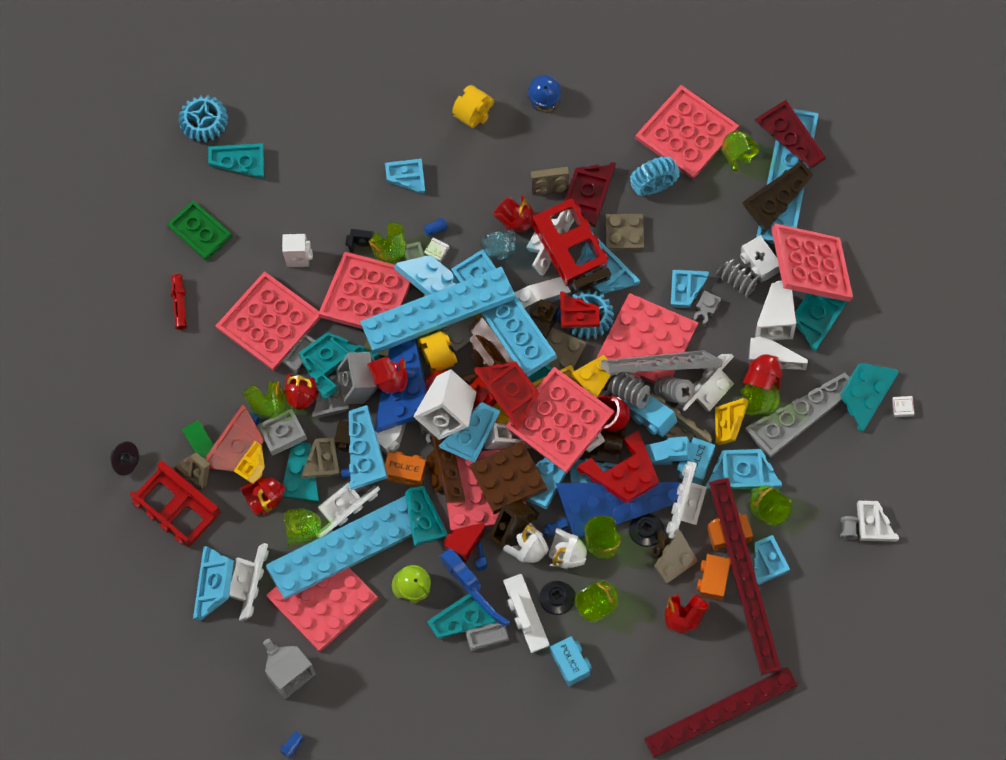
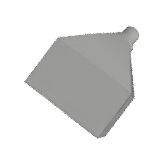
[336,352,378,404]
[263,639,316,699]

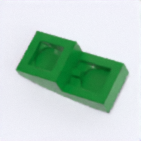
[181,420,214,458]

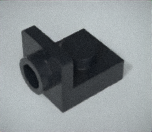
[346,229,374,253]

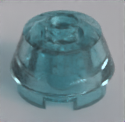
[481,229,517,261]

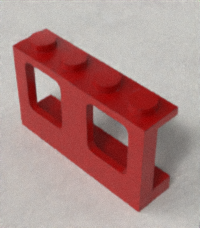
[531,198,608,286]
[130,460,221,547]

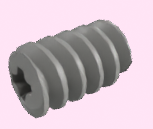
[716,259,759,298]
[607,372,650,409]
[654,376,694,404]

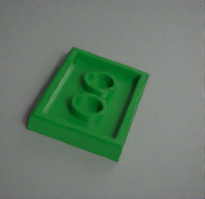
[167,200,233,261]

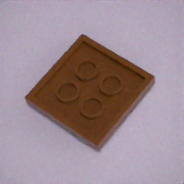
[470,441,547,515]

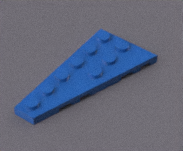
[374,338,427,433]
[555,482,680,537]

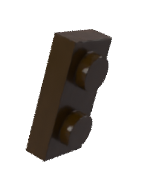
[573,267,611,293]

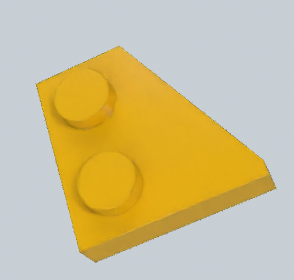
[572,354,612,398]
[715,398,749,445]
[234,441,265,484]

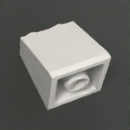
[755,280,796,340]
[414,369,476,440]

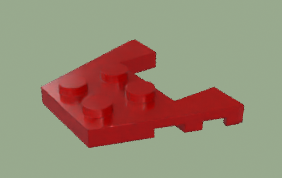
[577,431,659,504]

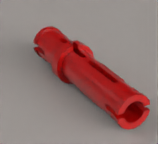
[171,274,187,330]

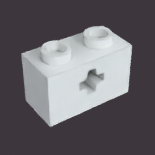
[282,234,313,267]
[740,235,780,283]

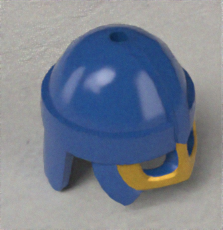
[527,75,561,112]

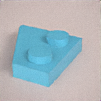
[385,159,426,194]
[671,270,709,308]
[754,535,790,585]

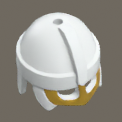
[503,523,549,563]
[548,528,587,569]

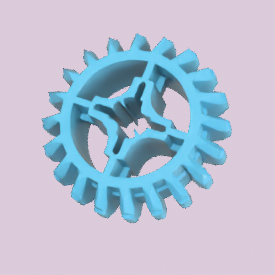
[179,95,228,143]
[630,156,680,196]
[567,289,614,340]

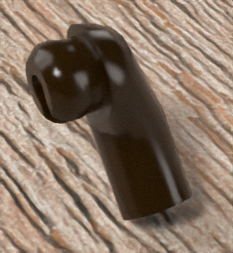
[651,531,669,559]

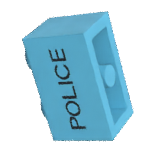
[677,437,715,485]
[550,636,592,687]

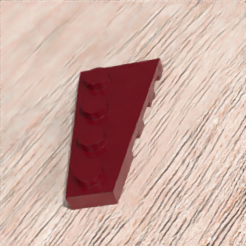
[755,100,826,169]

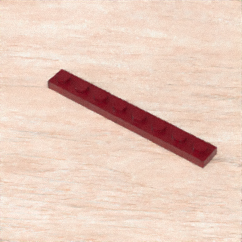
[644,667,798,758]

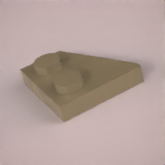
[301,437,340,479]
[174,452,210,490]
[654,529,698,584]

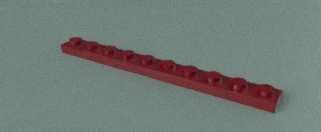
[709,478,781,675]

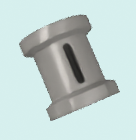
[840,516,858,540]

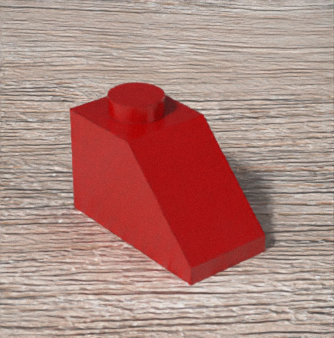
[444,523,486,563]

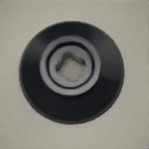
[110,441,139,476]
[629,513,664,547]
[539,581,575,615]

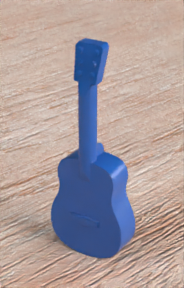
[439,548,510,627]

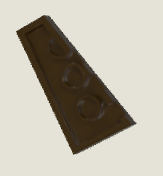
[742,161,813,233]

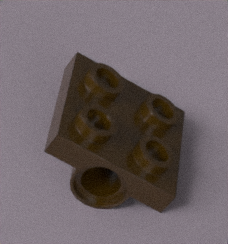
[580,428,626,464]

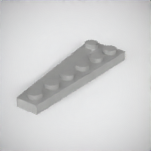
[601,350,722,375]
[745,373,850,458]

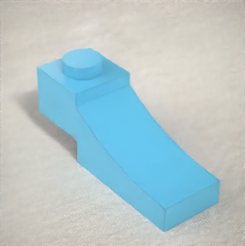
[632,436,690,466]

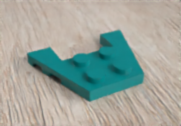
[299,332,380,400]

